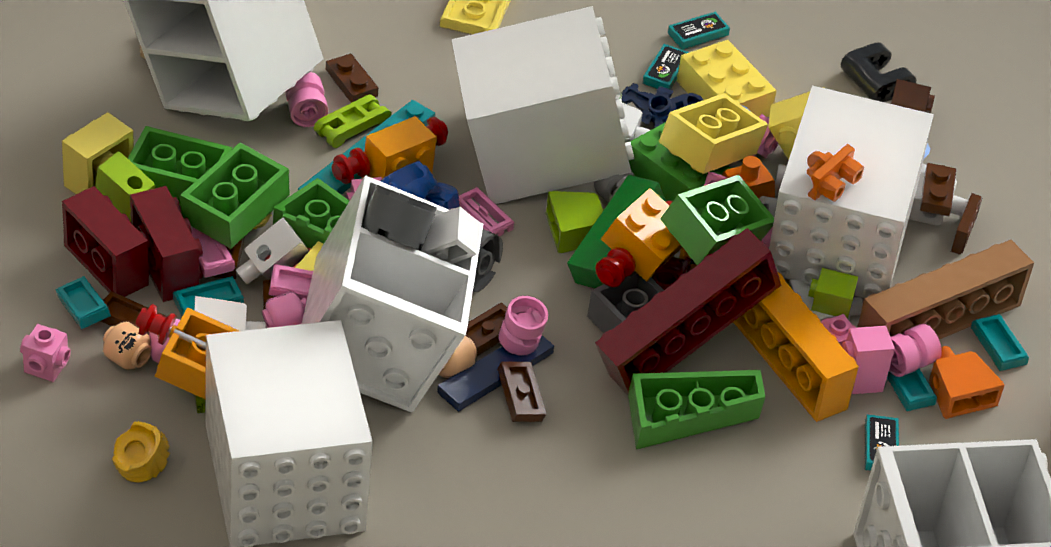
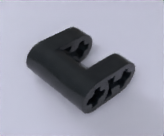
[840,42,917,102]

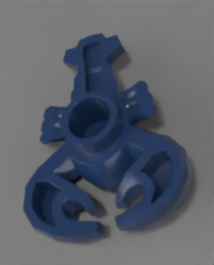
[621,83,704,128]

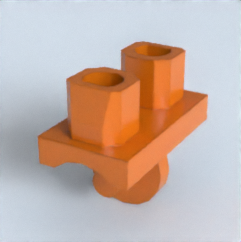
[806,144,864,202]

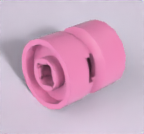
[285,72,328,127]
[499,296,549,356]
[889,324,942,377]

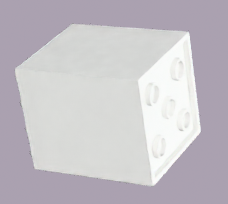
[124,0,324,121]
[452,6,634,204]
[769,85,934,298]
[302,175,483,413]
[205,320,372,547]
[853,439,1051,547]

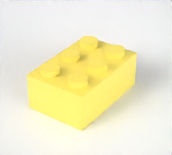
[677,40,777,118]
[659,93,768,174]

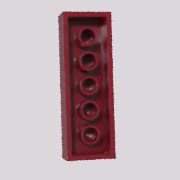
[595,228,781,395]

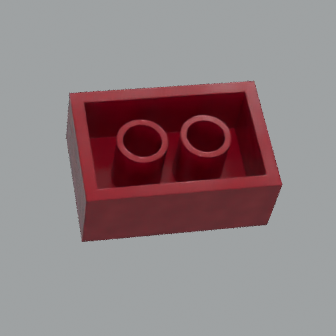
[62,186,150,297]
[130,186,203,302]

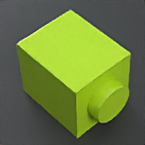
[808,268,858,319]

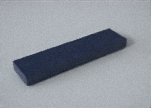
[437,336,554,412]

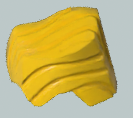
[112,421,170,482]

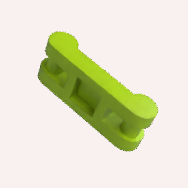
[313,95,392,148]

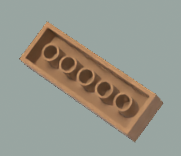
[857,239,1034,340]

